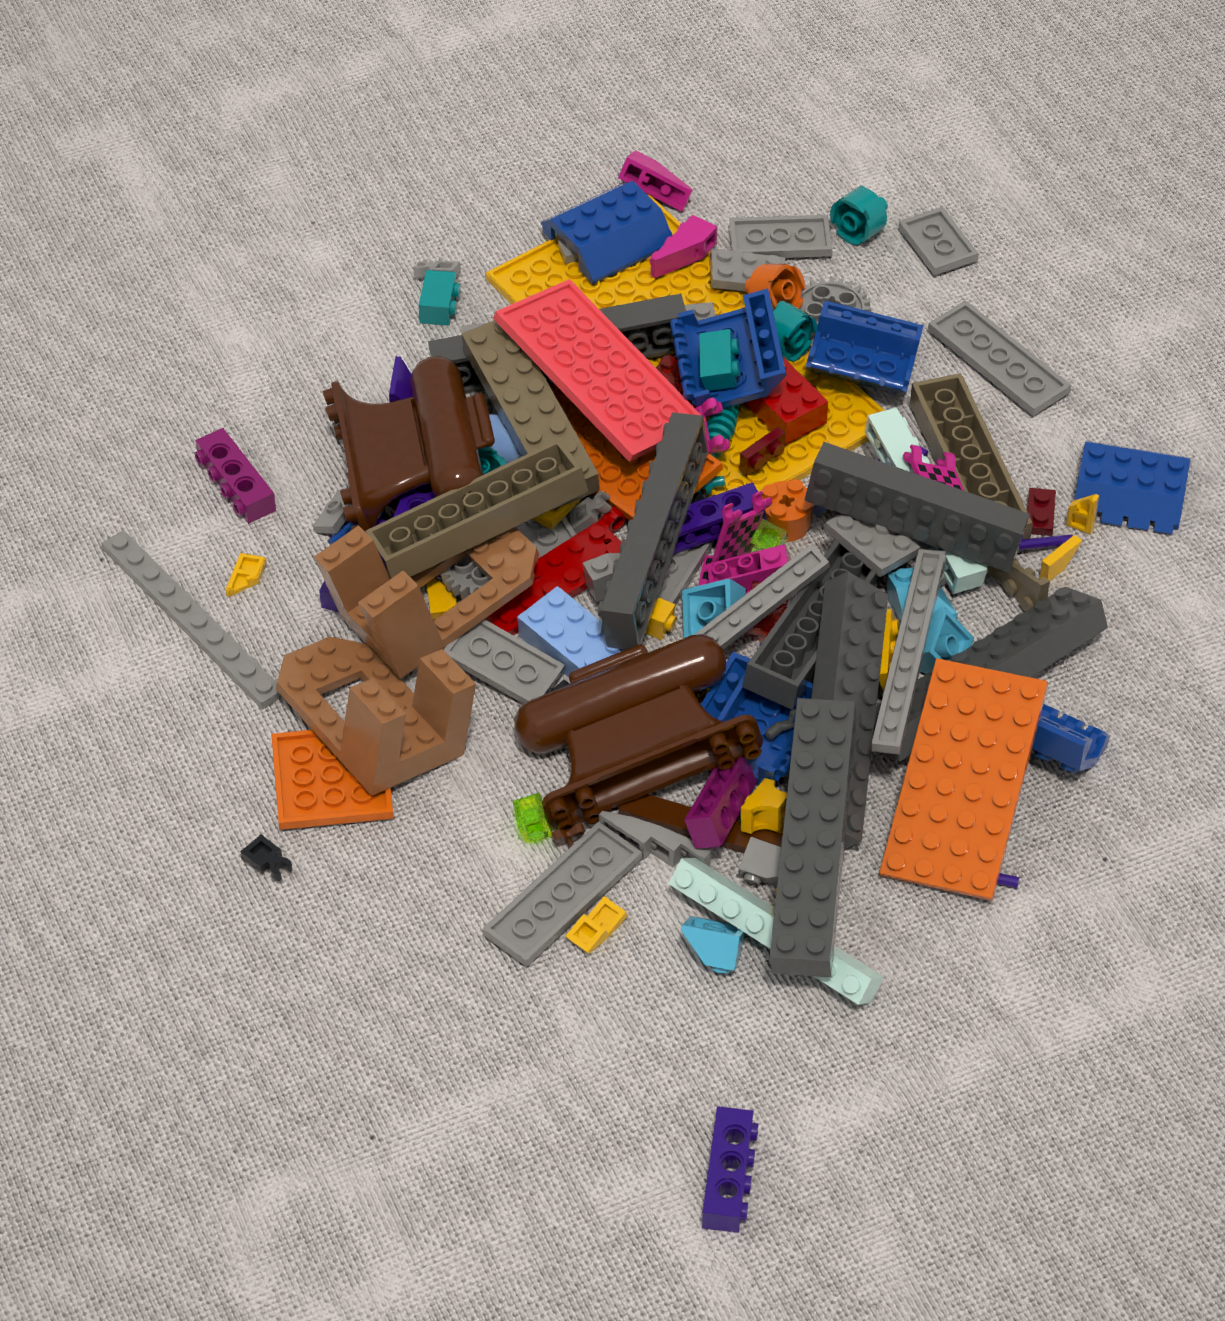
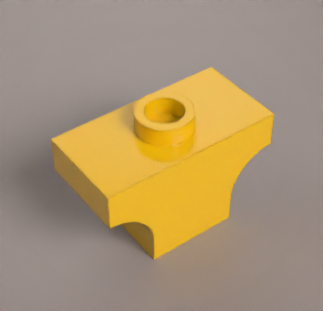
[741,778,787,834]

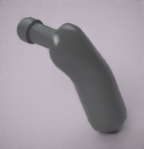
[765,709,796,740]

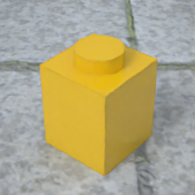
[646,597,677,640]

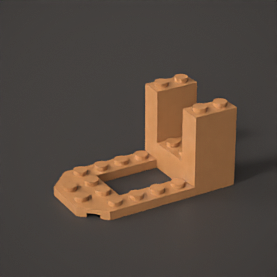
[314,525,539,679]
[276,637,476,796]

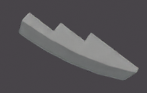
[599,811,711,868]

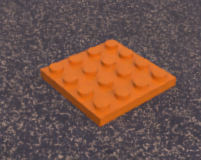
[271,730,394,830]

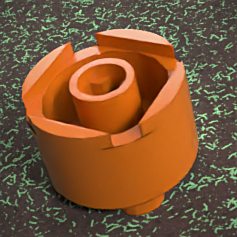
[745,264,805,311]
[760,479,813,542]

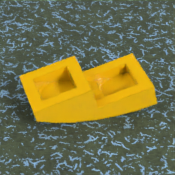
[565,896,628,954]

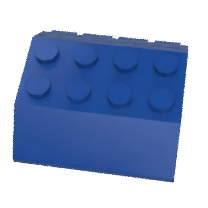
[541,181,672,284]
[670,288,787,408]
[806,300,924,395]
[1075,441,1191,535]
[701,652,813,785]
[1032,704,1111,773]

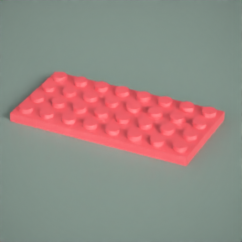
[493,279,706,462]

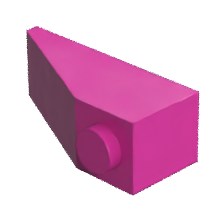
[618,150,693,212]

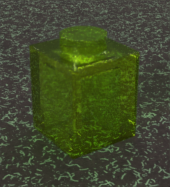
[750,519,789,551]
[513,793,552,843]

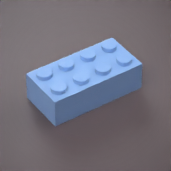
[517,586,625,678]

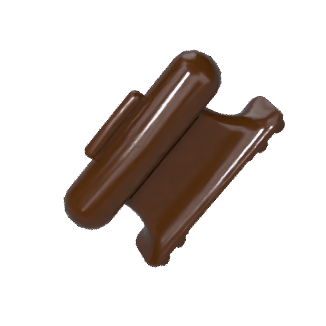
[323,356,495,531]
[514,634,763,831]

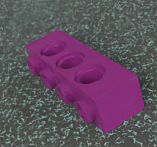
[194,428,276,524]
[685,756,757,849]

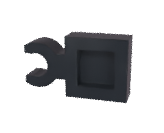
[240,834,293,882]

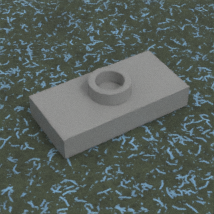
[312,491,352,534]

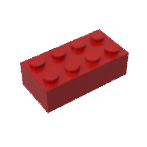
[744,357,828,445]

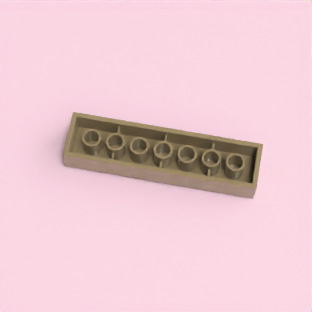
[462,320,600,511]
[910,373,1033,539]
[365,439,589,579]

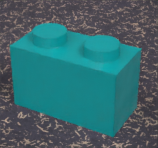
[419,270,461,326]
[699,329,741,391]

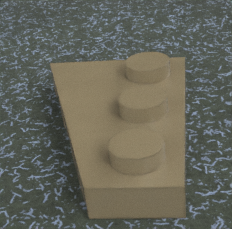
[987,558,1050,612]

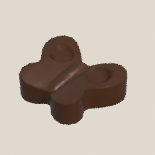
[551,823,586,848]

